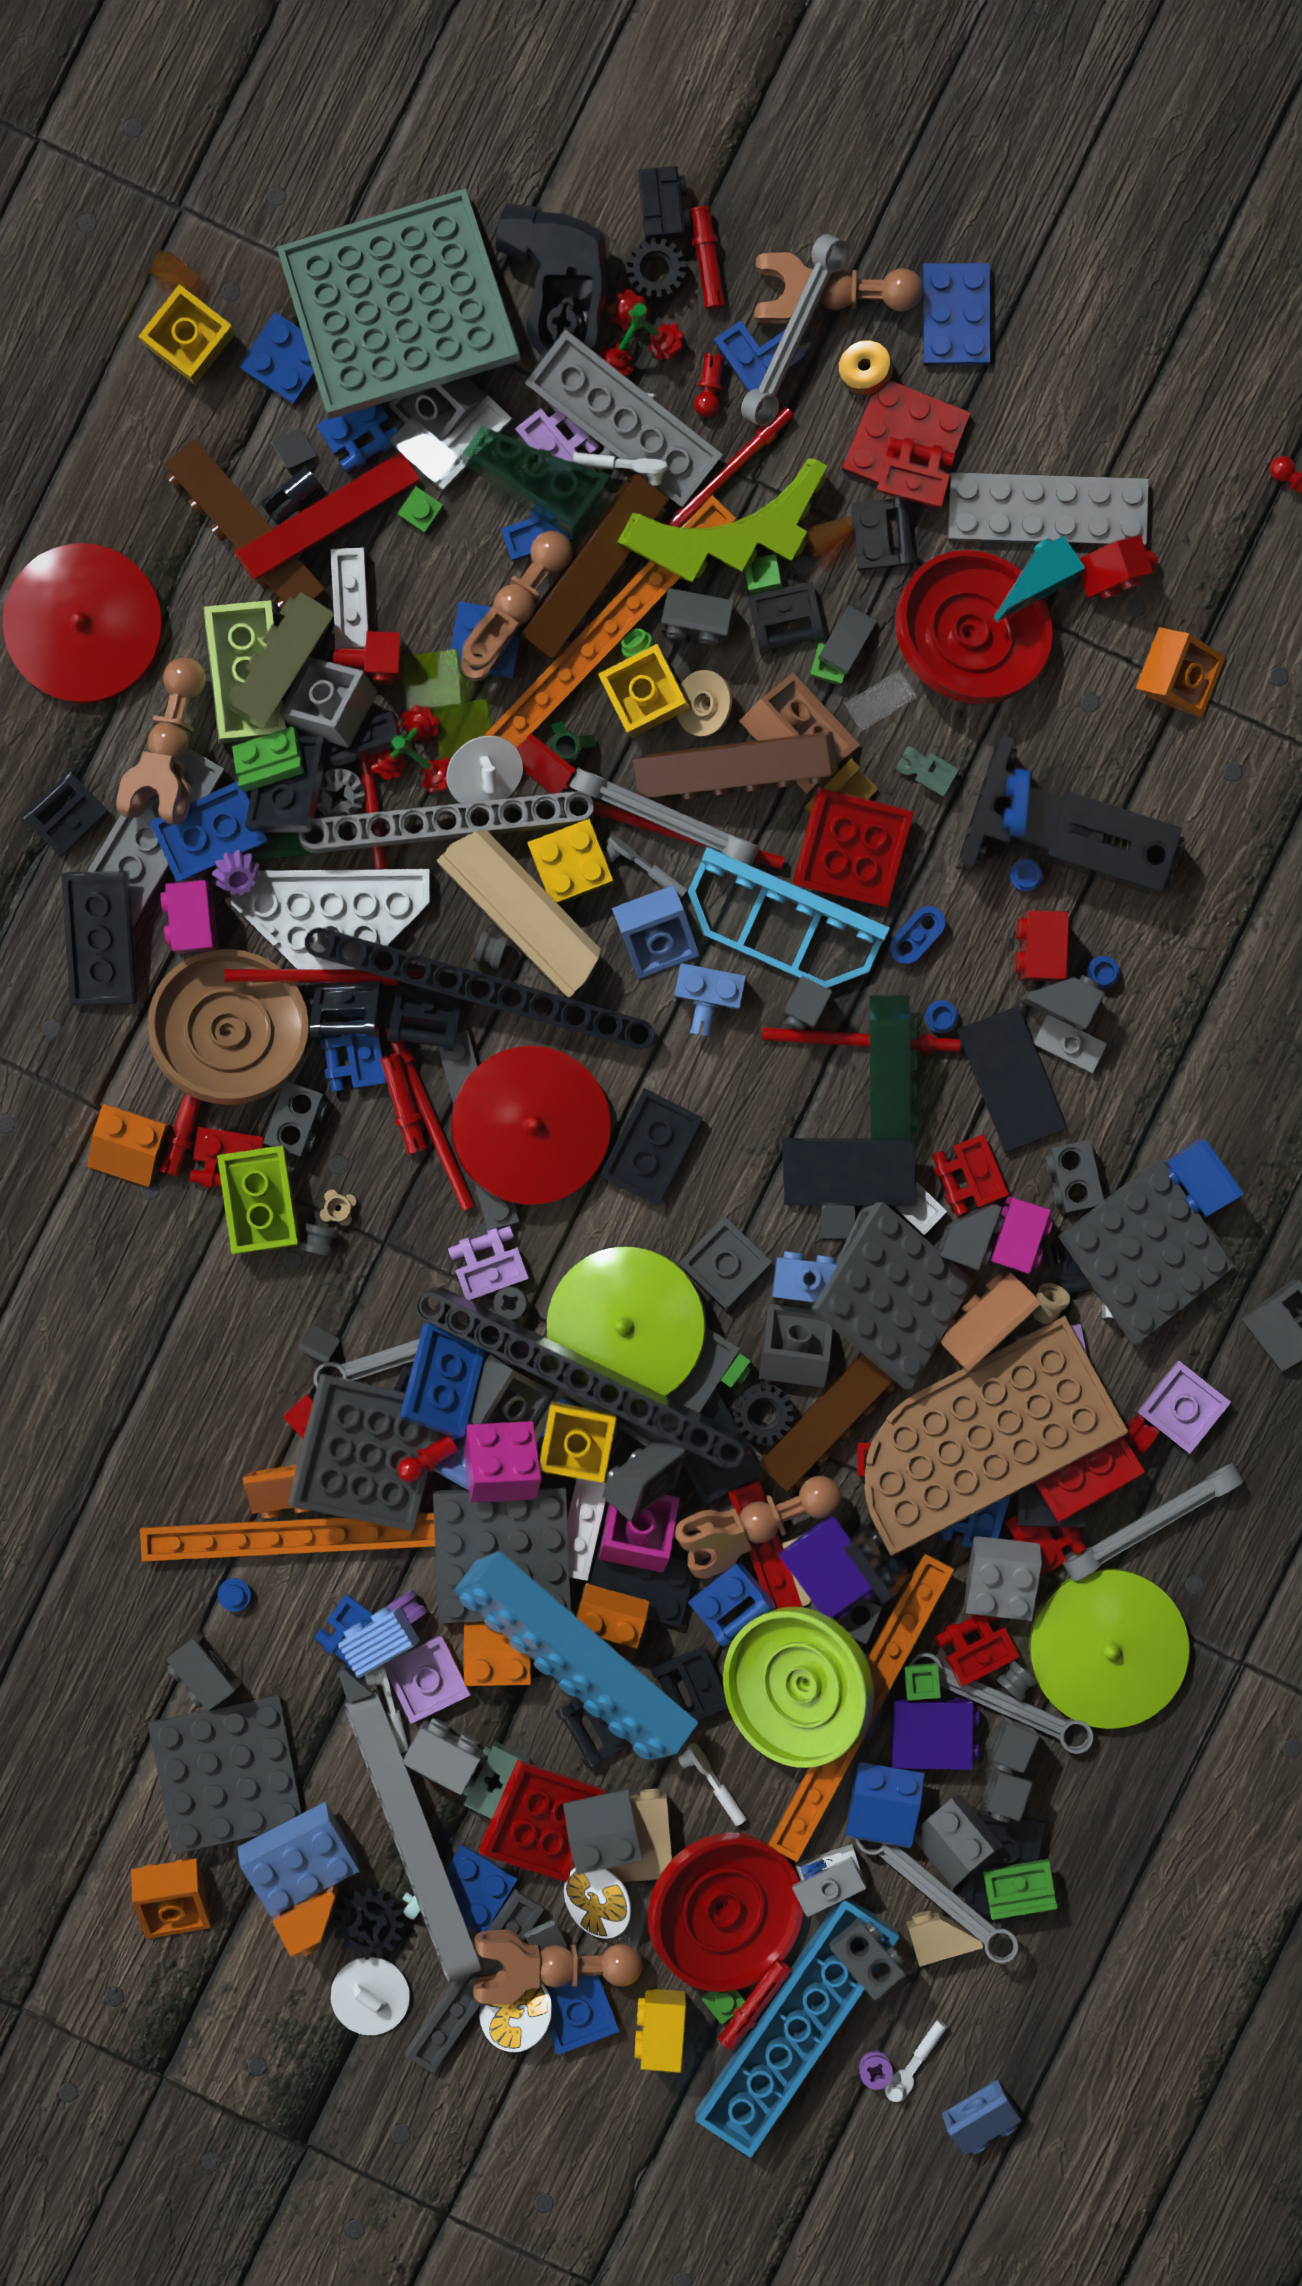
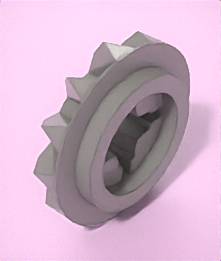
[315,768,365,817]

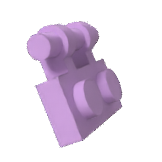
[515,403,600,482]
[448,1226,529,1300]

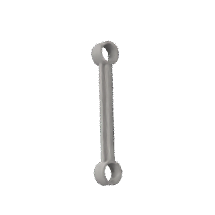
[741,234,849,427]
[570,767,760,865]
[314,1310,500,1388]
[1063,1463,1244,1581]
[908,1651,1093,1754]
[856,1839,1018,1963]

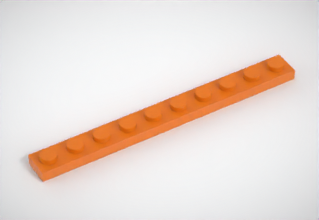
[484,495,736,748]
[140,1512,435,1561]
[768,1553,954,1862]

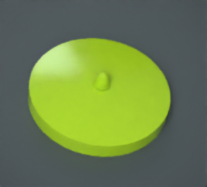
[546,1247,706,1406]
[1029,1568,1189,1729]
[723,1607,874,1768]

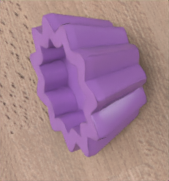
[212,849,260,896]

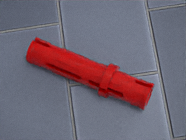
[689,206,725,309]
[379,1053,427,1154]
[159,1093,203,1177]
[717,1958,793,2051]

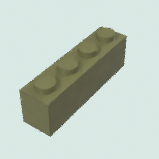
[227,592,335,730]

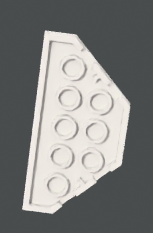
[231,869,430,969]

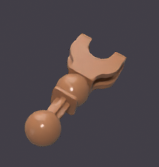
[754,252,923,325]
[460,531,573,681]
[116,657,206,825]
[675,1476,841,1579]
[473,1930,643,2004]

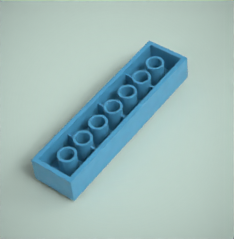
[453,1551,698,1760]
[695,1897,899,2158]

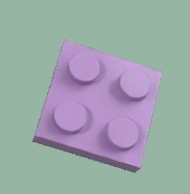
[1137,1360,1231,1454]
[383,1634,471,1724]

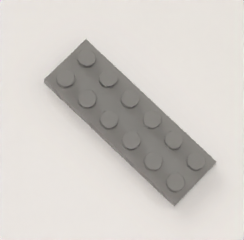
[525,329,723,507]
[948,472,1149,546]
[87,748,225,928]

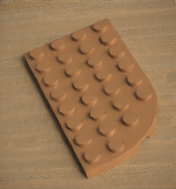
[864,1316,1128,1557]

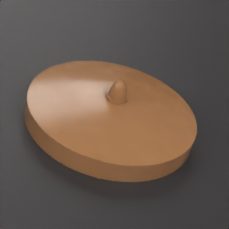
[148,949,308,1105]

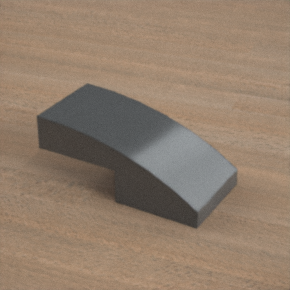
[818,605,877,675]

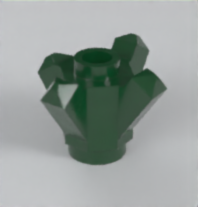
[548,721,597,782]

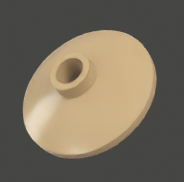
[677,670,732,737]

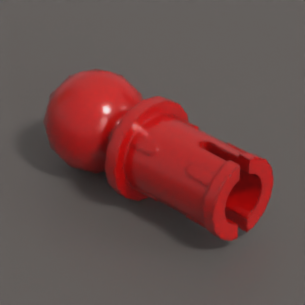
[694,353,725,418]
[1270,456,1302,495]
[397,1435,458,1483]

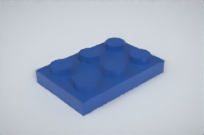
[923,263,990,365]
[150,781,269,883]
[400,1322,485,1439]

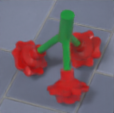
[596,289,685,377]
[368,704,451,794]

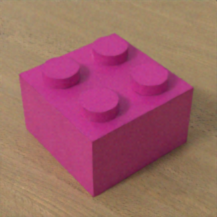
[161,880,219,954]
[989,1197,1053,1274]
[463,1421,541,1503]
[599,1495,680,1573]

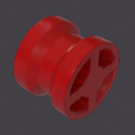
[1124,1413,1160,1456]

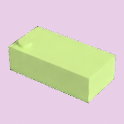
[204,600,286,744]

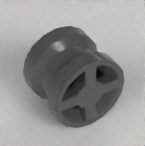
[473,931,508,970]
[300,1223,338,1257]
[493,1286,527,1320]
[996,1660,1038,1702]

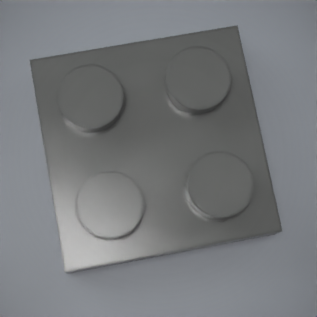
[679,1216,772,1309]

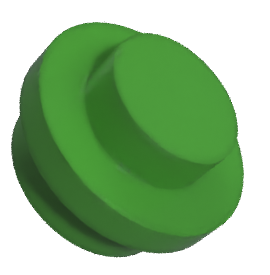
[621,628,653,658]

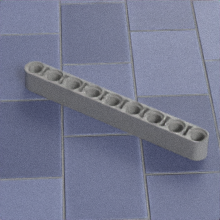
[299,791,594,853]
[344,1692,481,1983]

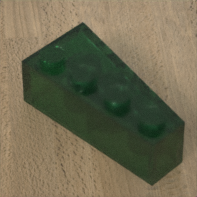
[462,426,611,538]
[870,995,917,1138]

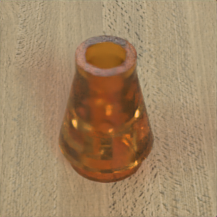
[148,249,200,292]
[804,516,855,557]

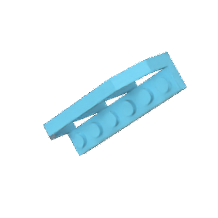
[688,847,889,988]

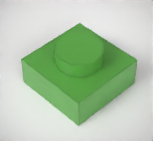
[397,487,444,534]
[745,554,783,595]
[809,643,845,685]
[721,1352,751,1387]
[904,1663,941,1700]
[701,1989,746,2025]

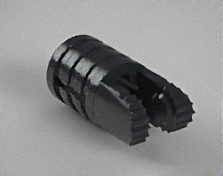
[261,465,324,525]

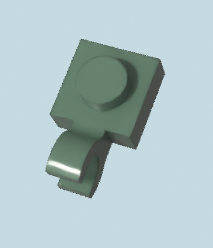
[895,746,959,796]

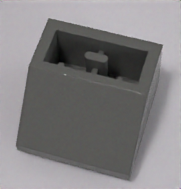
[661,588,733,647]
[938,1204,1004,1270]
[1241,1279,1302,1371]

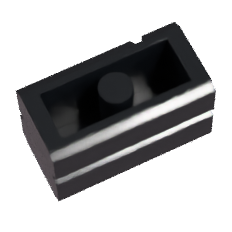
[638,166,690,242]

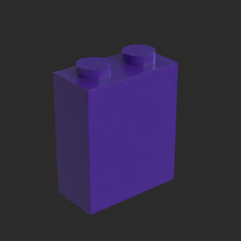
[778,1515,875,1621]
[890,1697,979,1770]

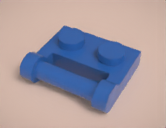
[688,1560,775,1648]

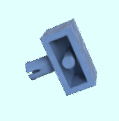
[674,963,746,1037]
[772,1251,838,1302]

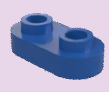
[1003,769,1030,837]
[889,906,945,964]

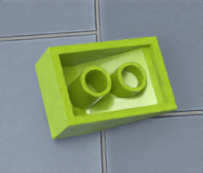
[217,1145,301,1255]

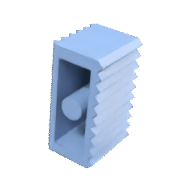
[338,1606,420,1678]

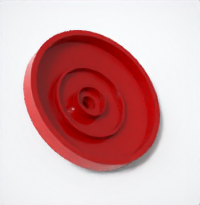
[2,543,163,704]
[895,550,1053,705]
[451,1046,610,1205]
[648,1833,803,1992]

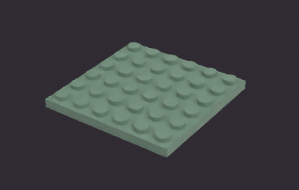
[277,188,520,419]

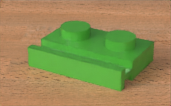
[232,726,305,793]
[983,1859,1057,1920]

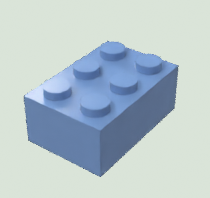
[237,1801,359,1917]

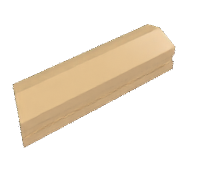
[437,830,601,998]

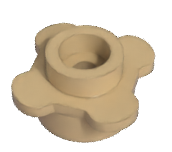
[320,1190,356,1226]

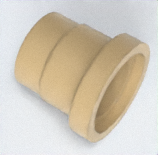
[1032,1283,1070,1324]

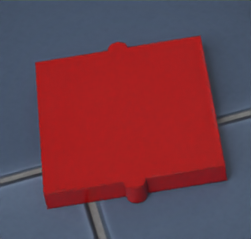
[517,733,576,794]

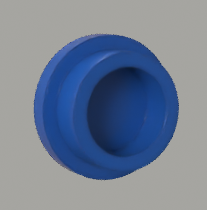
[1010,858,1043,892]
[1086,956,1120,989]
[925,1000,958,1033]
[218,1578,251,1612]

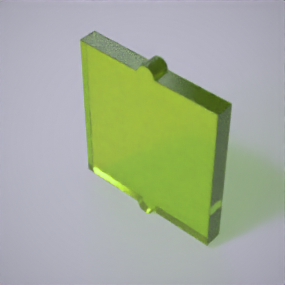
[402,649,464,710]
[432,699,491,760]

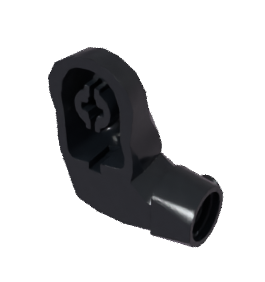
[496,203,611,357]

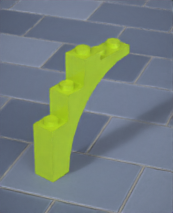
[617,458,827,582]

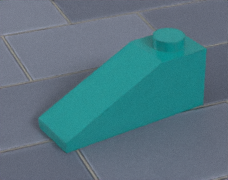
[993,535,1085,622]

